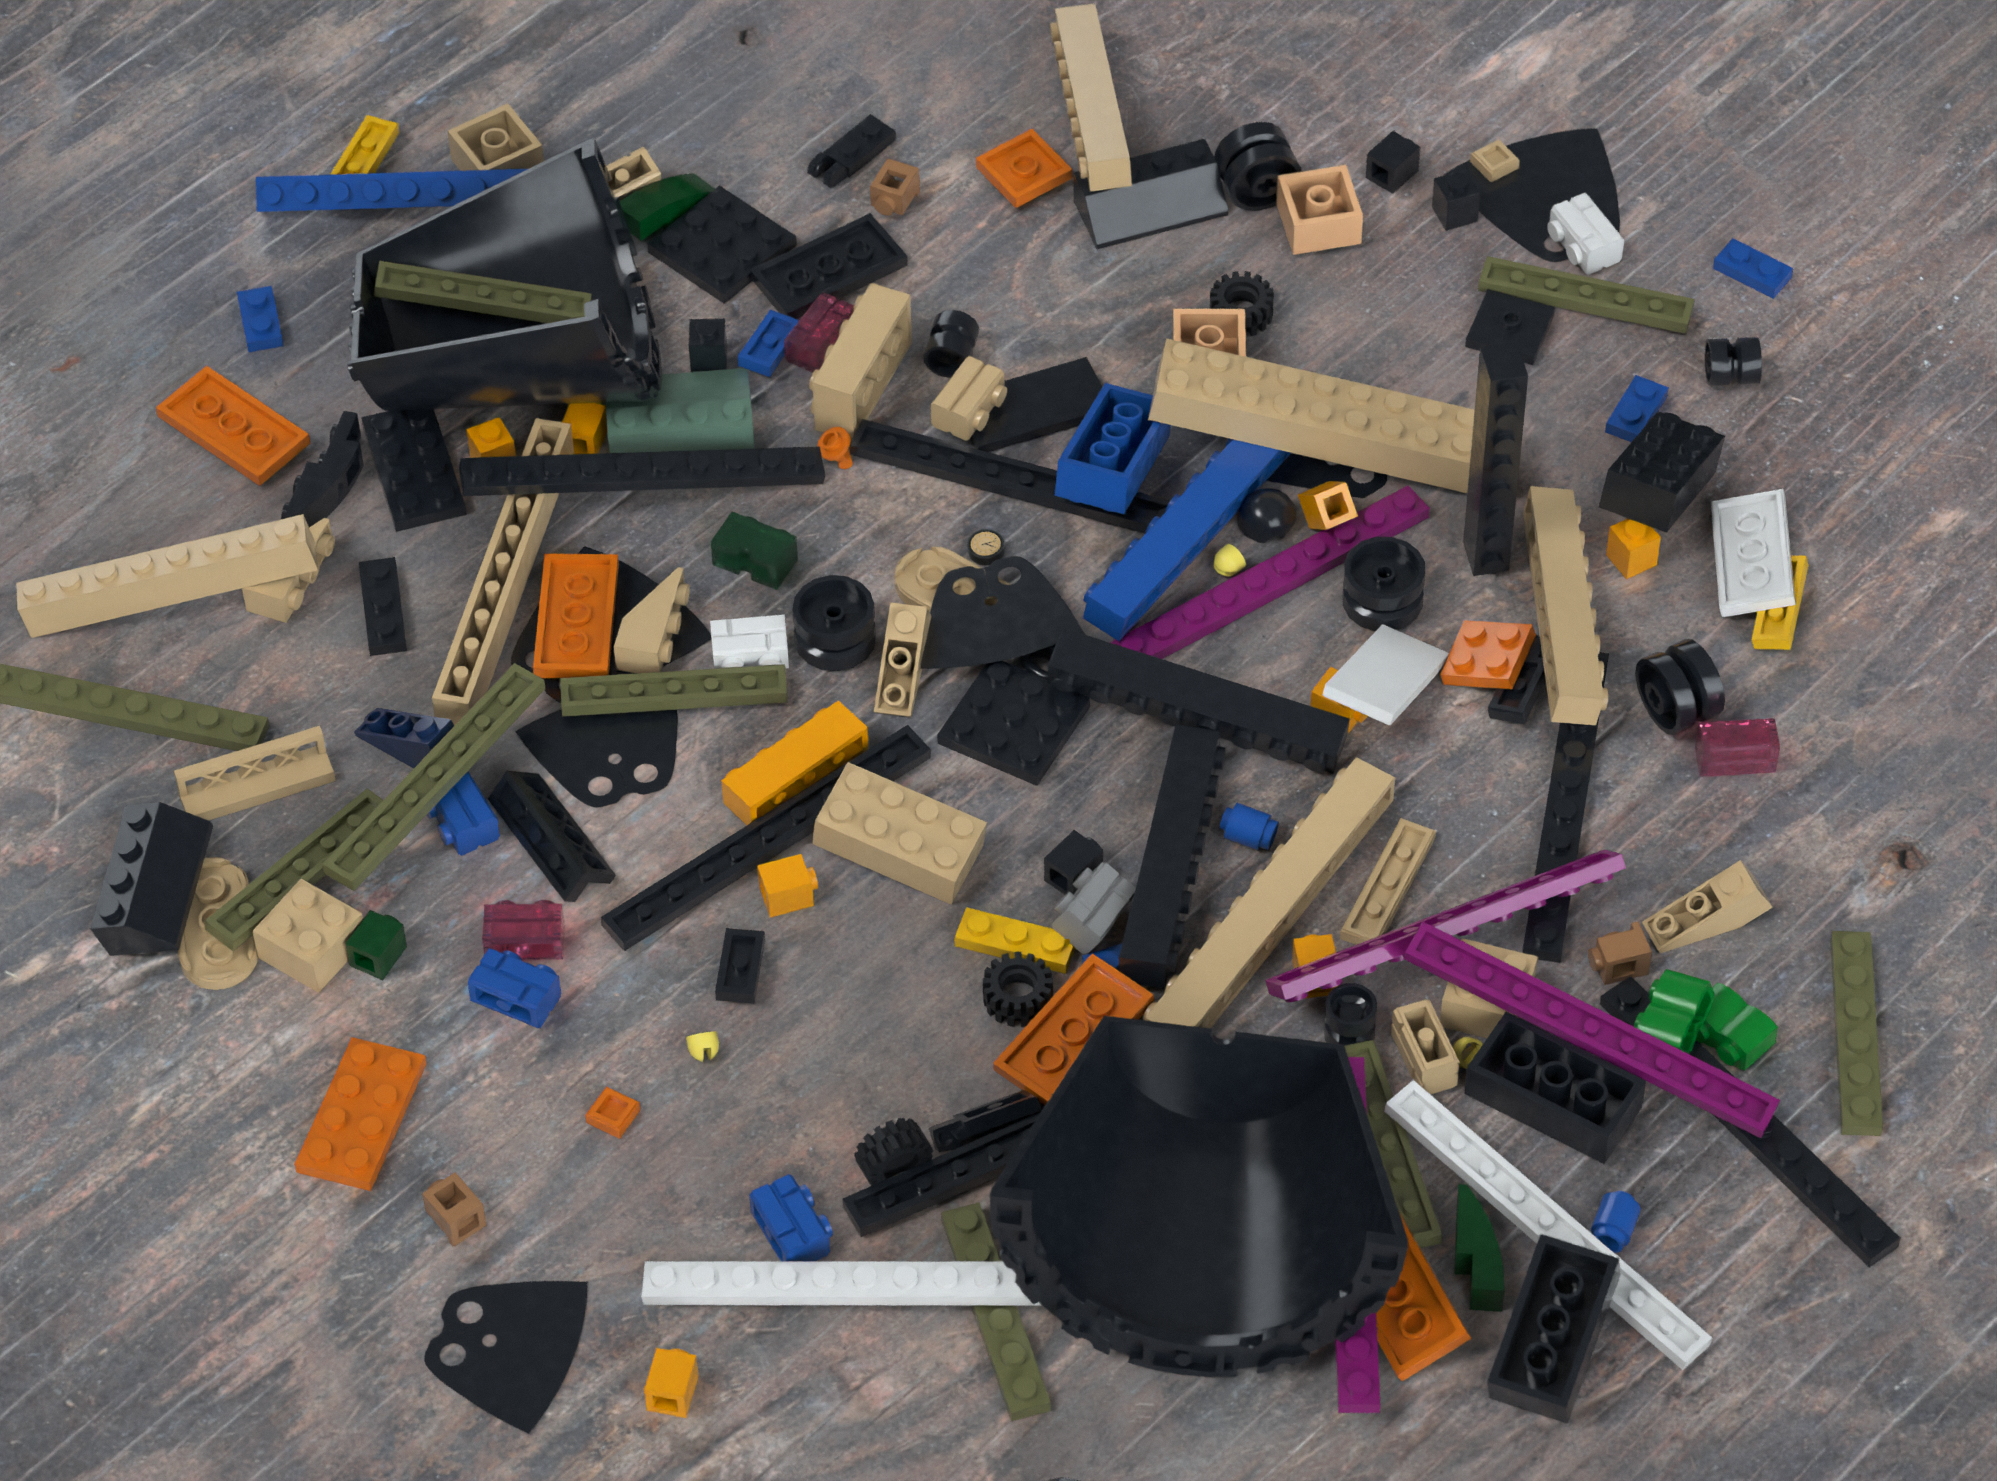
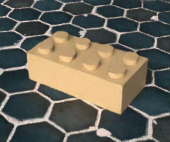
[809,283,912,441]
[813,762,987,905]

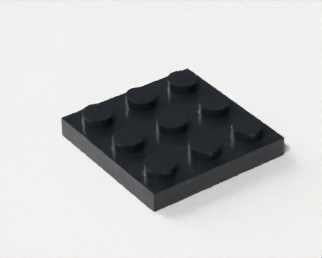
[647,185,796,304]
[937,661,1090,786]

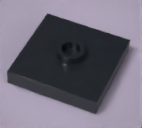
[1465,289,1555,365]

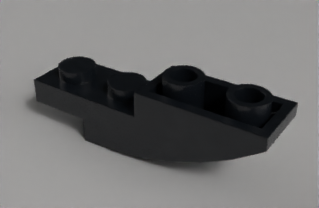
[281,411,364,527]

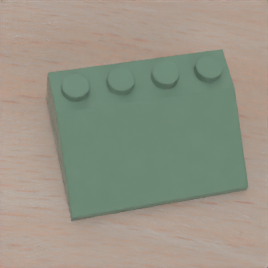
[606,368,755,453]

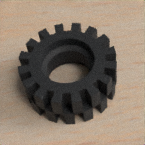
[1210,271,1274,336]
[983,952,1053,1027]
[854,1118,933,1186]

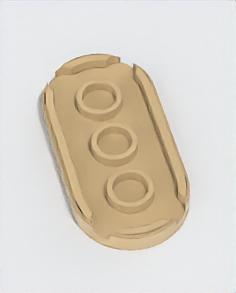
[895,547,1011,612]
[178,857,258,990]

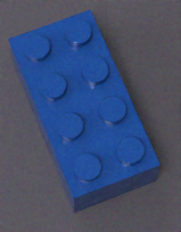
[1055,383,1171,514]

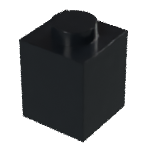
[1366,131,1420,194]
[1432,169,1480,231]
[689,318,727,372]
[1044,830,1103,895]

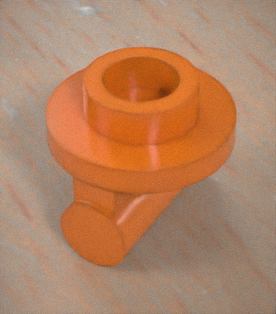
[817,427,853,469]

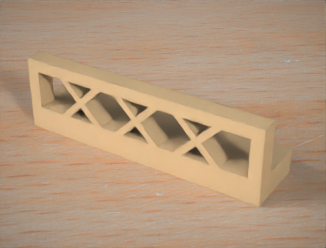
[174,726,336,821]

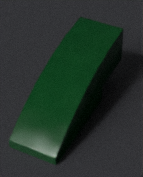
[620,173,715,241]
[1454,1184,1505,1312]

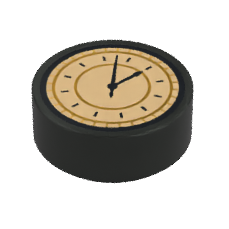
[967,529,1005,566]

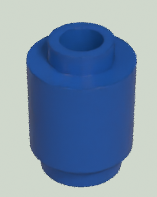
[1219,802,1279,851]
[1591,1191,1641,1253]

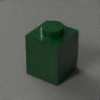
[346,910,407,980]

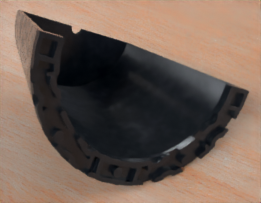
[347,138,662,411]
[990,1016,1408,1377]

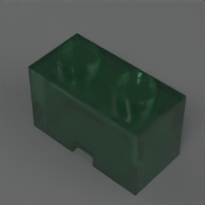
[711,511,798,590]

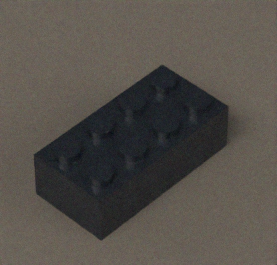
[1599,411,1725,533]
[1464,1012,1646,1164]
[1487,1234,1620,1424]

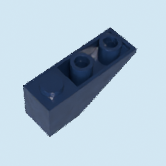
[354,708,455,769]

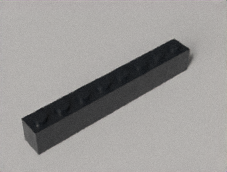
[1463,342,1528,576]
[1047,628,1350,774]
[1119,724,1226,989]

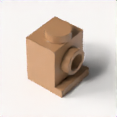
[870,158,920,216]
[1588,921,1652,985]
[422,1172,487,1247]

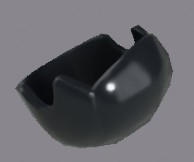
[1237,488,1296,543]

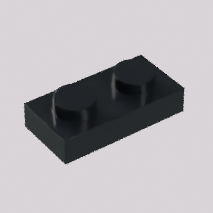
[715,928,765,1004]

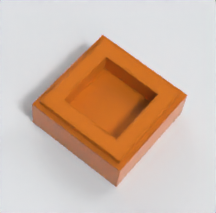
[585,1086,641,1139]

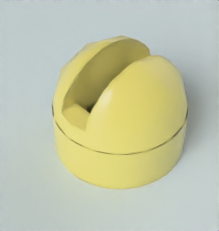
[1214,544,1246,577]
[686,1031,719,1061]
[1452,1037,1483,1069]

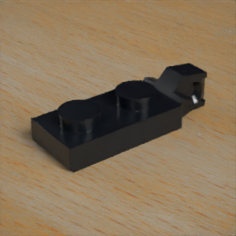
[1488,635,1546,724]
[929,1090,1041,1152]

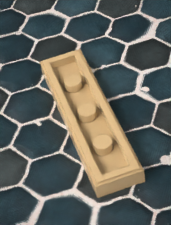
[1340,818,1436,945]

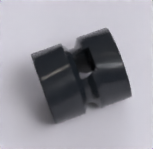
[924,310,979,378]
[1705,337,1762,385]
[1324,983,1377,1046]

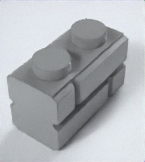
[1052,862,1136,954]

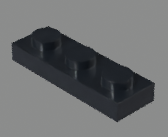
[359,557,407,656]

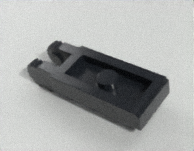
[807,114,896,188]

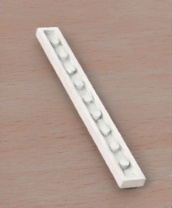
[1384,1080,1712,1370]
[641,1262,1041,1305]

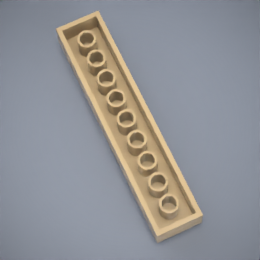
[1148,338,1475,493]

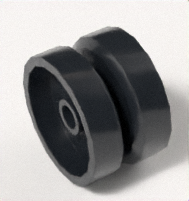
[1214,122,1302,211]
[1343,537,1425,631]
[792,575,876,671]
[1635,639,1725,735]

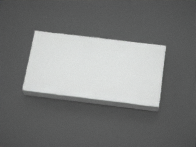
[1710,489,1796,617]
[1322,624,1449,725]

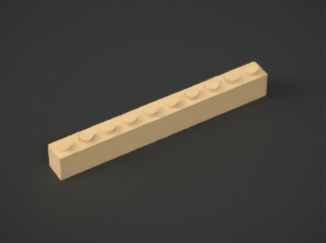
[432,418,574,725]
[1143,757,1395,1028]

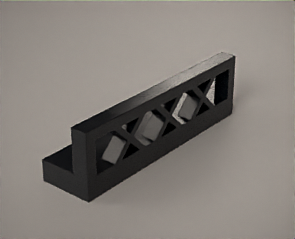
[488,771,616,902]

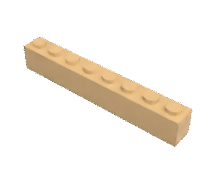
[1050,3,1132,191]
[1523,486,1608,725]
[16,514,318,638]

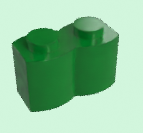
[1634,969,1715,1054]
[1696,982,1778,1071]

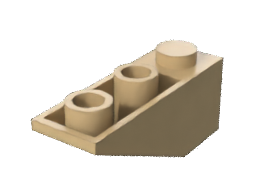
[242,518,335,623]
[614,567,690,673]
[874,602,931,717]
[1642,860,1773,953]

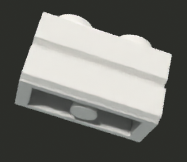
[1548,193,1624,275]
[710,615,789,669]

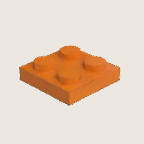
[976,129,1073,208]
[1440,620,1536,689]

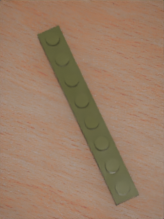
[322,663,545,891]
[0,664,270,751]

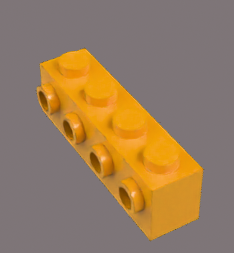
[721,700,869,825]

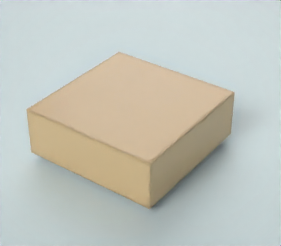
[1470,139,1520,182]

